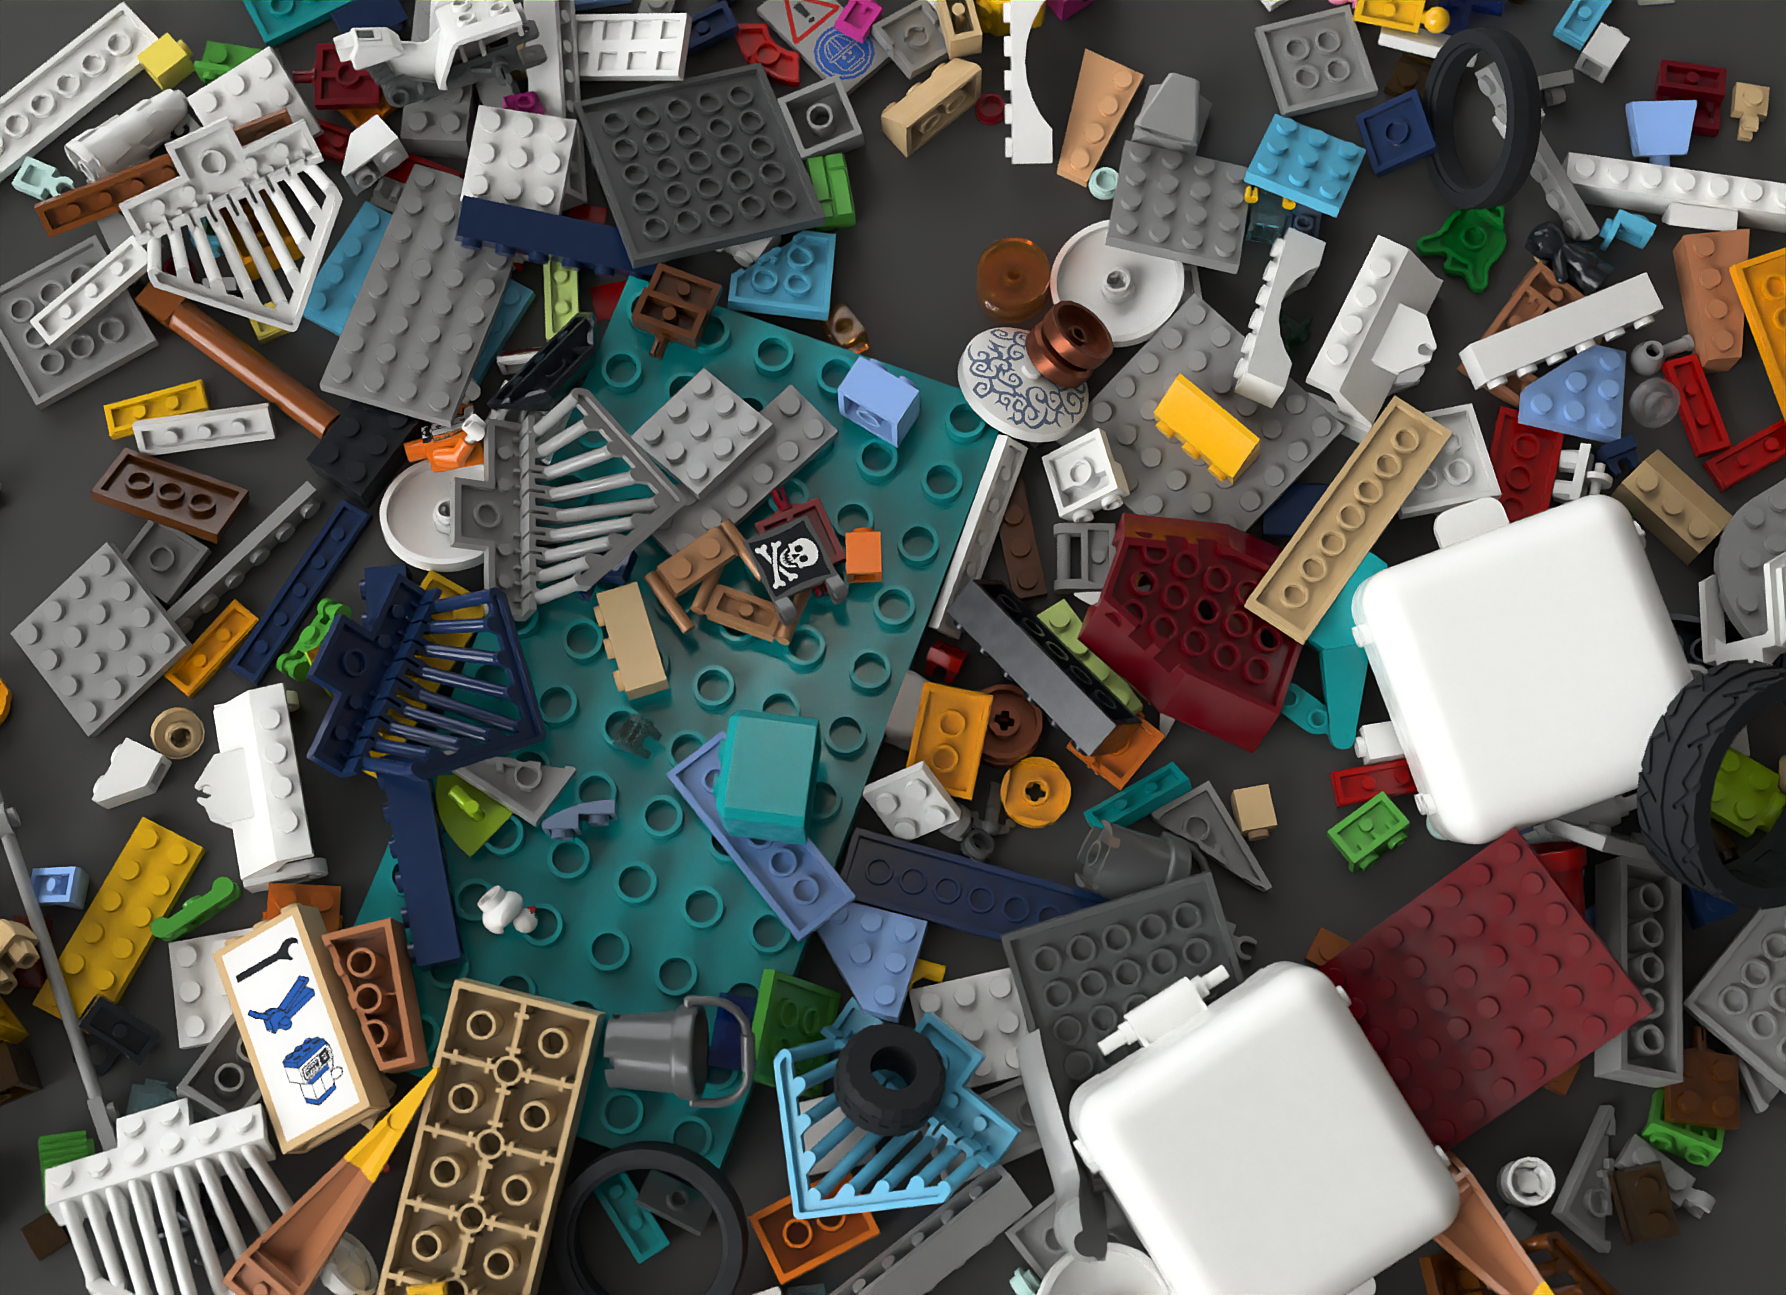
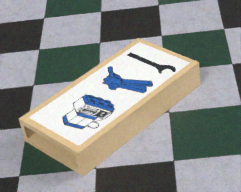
[213,903,391,1154]

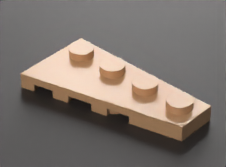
[1057,49,1144,187]

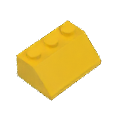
[1154,373,1260,485]

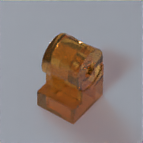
[819,303,870,354]

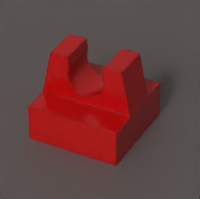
[925,639,969,685]

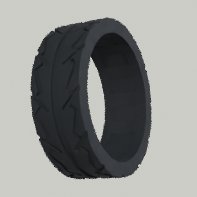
[1636,659,1786,910]

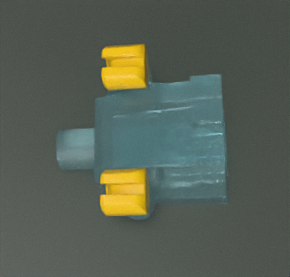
[1244,186,1296,245]

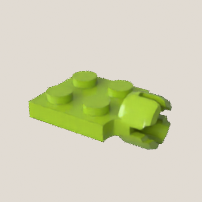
[1711,747,1786,837]

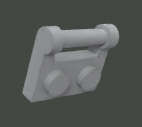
[1053,523,1116,594]

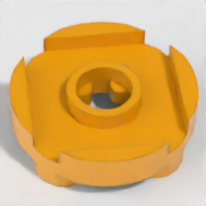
[1000,757,1071,828]

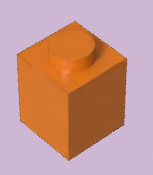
[845,527,882,583]

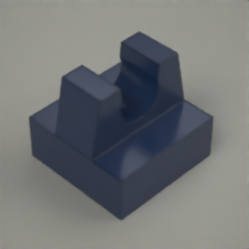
[1594,434,1640,479]

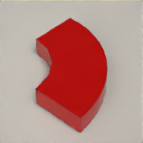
[736,23,800,87]

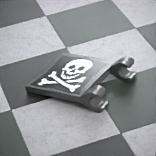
[743,515,848,626]

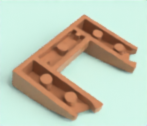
[1457,261,1602,410]

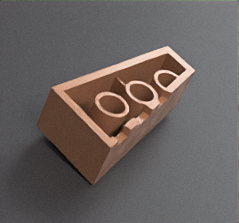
[1672,228,1750,374]
[320,918,429,1074]

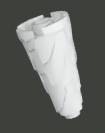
[64,89,190,184]

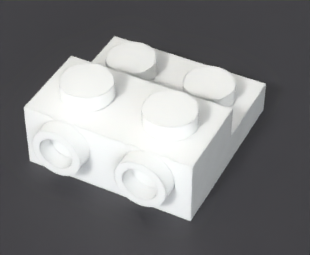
[1041,428,1130,523]

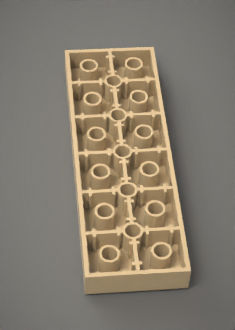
[377,978,606,1295]

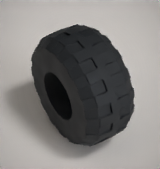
[833,1023,946,1137]

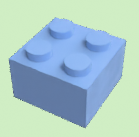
[837,356,920,448]

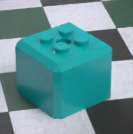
[713,709,822,845]

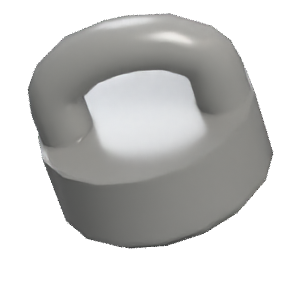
[938,802,972,841]

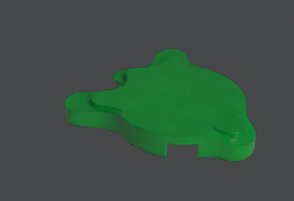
[1415,206,1507,294]

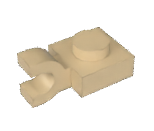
[1730,82,1770,142]

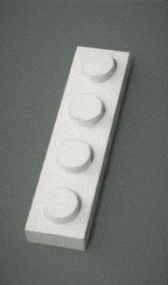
[30,235,148,349]
[132,403,277,456]

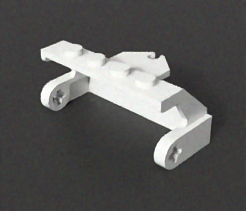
[1305,235,1443,443]
[195,683,328,893]

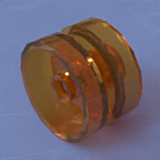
[976,237,1050,323]

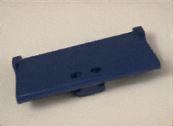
[1262,483,1330,537]

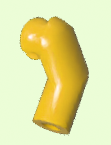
[908,959,946,991]

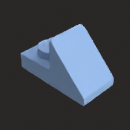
[31,866,90,910]

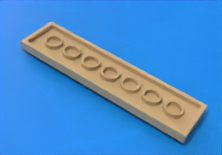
[1244,396,1453,645]

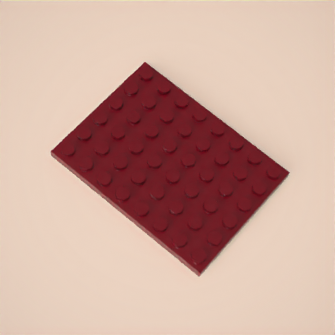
[1316,827,1654,1153]

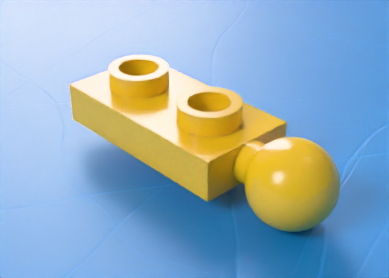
[1352,0,1450,33]

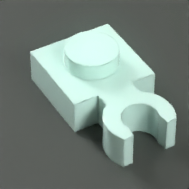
[11,156,77,201]

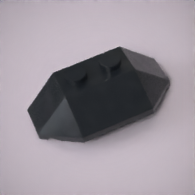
[486,312,597,412]

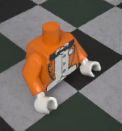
[404,378,486,473]

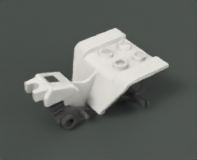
[333,0,547,107]

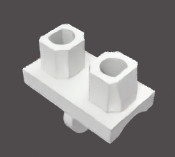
[1552,443,1613,504]

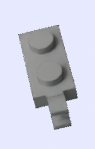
[1613,1134,1716,1218]

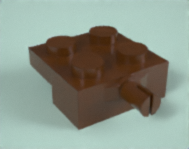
[631,263,723,360]
[1659,1026,1740,1131]

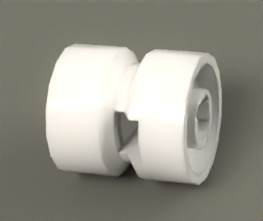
[1497,1157,1555,1208]

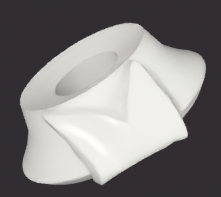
[320,1232,378,1295]

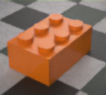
[748,1172,881,1285]

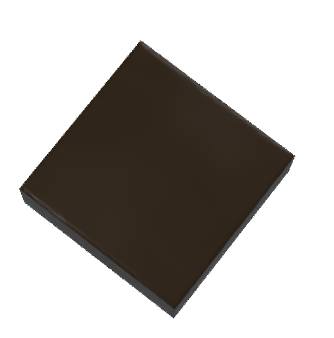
[20,1213,72,1261]

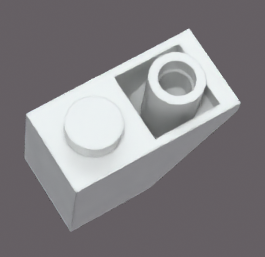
[341,114,409,195]
[91,737,172,809]

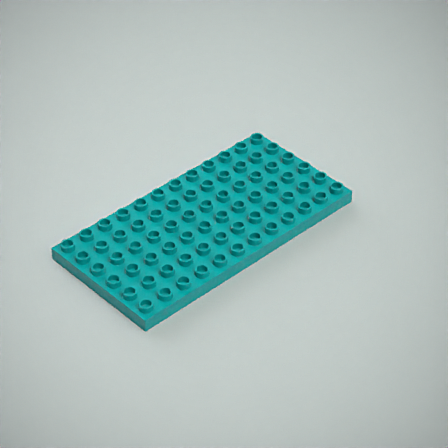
[354,275,1002,1172]

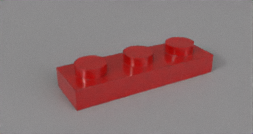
[1662,353,1732,458]

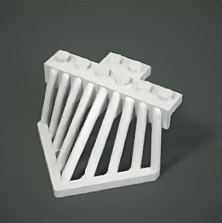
[119,116,343,332]
[45,1097,294,1295]

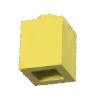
[137,33,195,91]

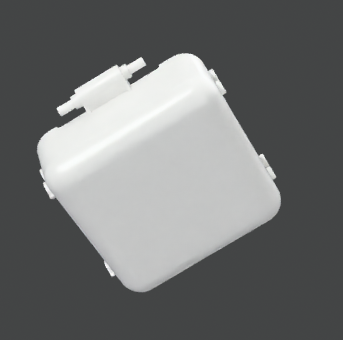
[1351,495,1694,844]
[1069,961,1460,1295]

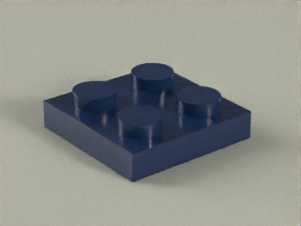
[1355,88,1439,178]

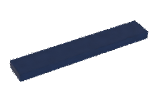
[228,498,373,687]

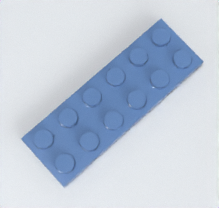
[666,730,856,943]

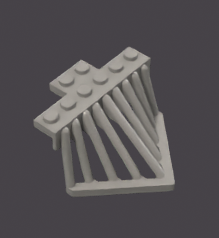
[450,388,686,622]

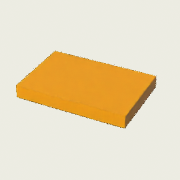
[906,681,994,800]

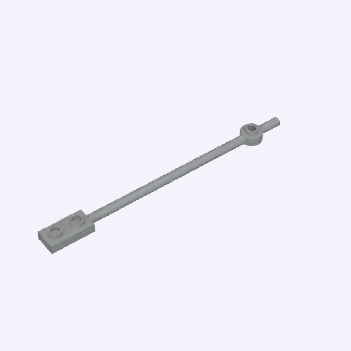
[0,790,121,1152]

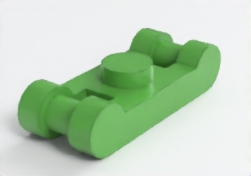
[276,598,353,682]
[151,877,242,943]

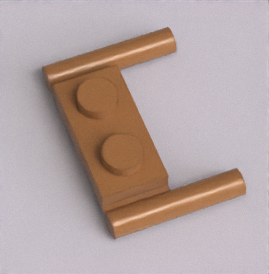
[644,519,762,635]
[690,566,813,645]

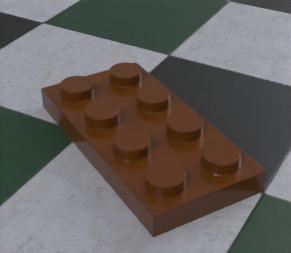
[91,448,249,544]

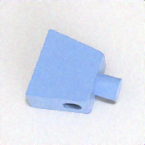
[1625,100,1697,167]

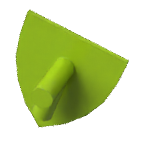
[436,775,514,858]

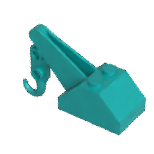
[1280,552,1388,750]

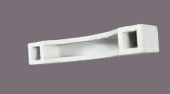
[1003,0,1053,164]
[1233,227,1326,408]

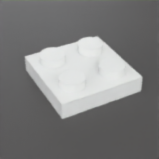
[862,761,961,841]

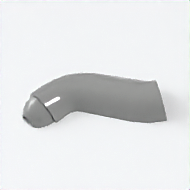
[1016,1029,1108,1263]

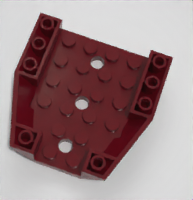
[1077,513,1303,753]

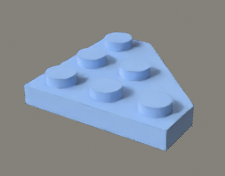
[1518,345,1626,443]
[816,902,928,1023]

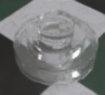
[1629,377,1680,429]

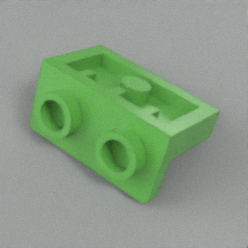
[193,41,262,85]
[1327,791,1410,874]
[1639,1088,1725,1167]

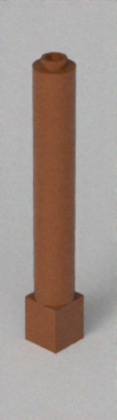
[135,281,342,440]

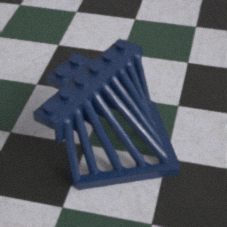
[306,572,547,782]

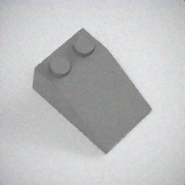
[176,1013,263,1119]

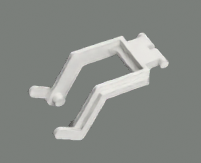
[1699,532,1786,666]

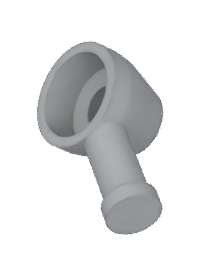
[1630,334,1695,376]

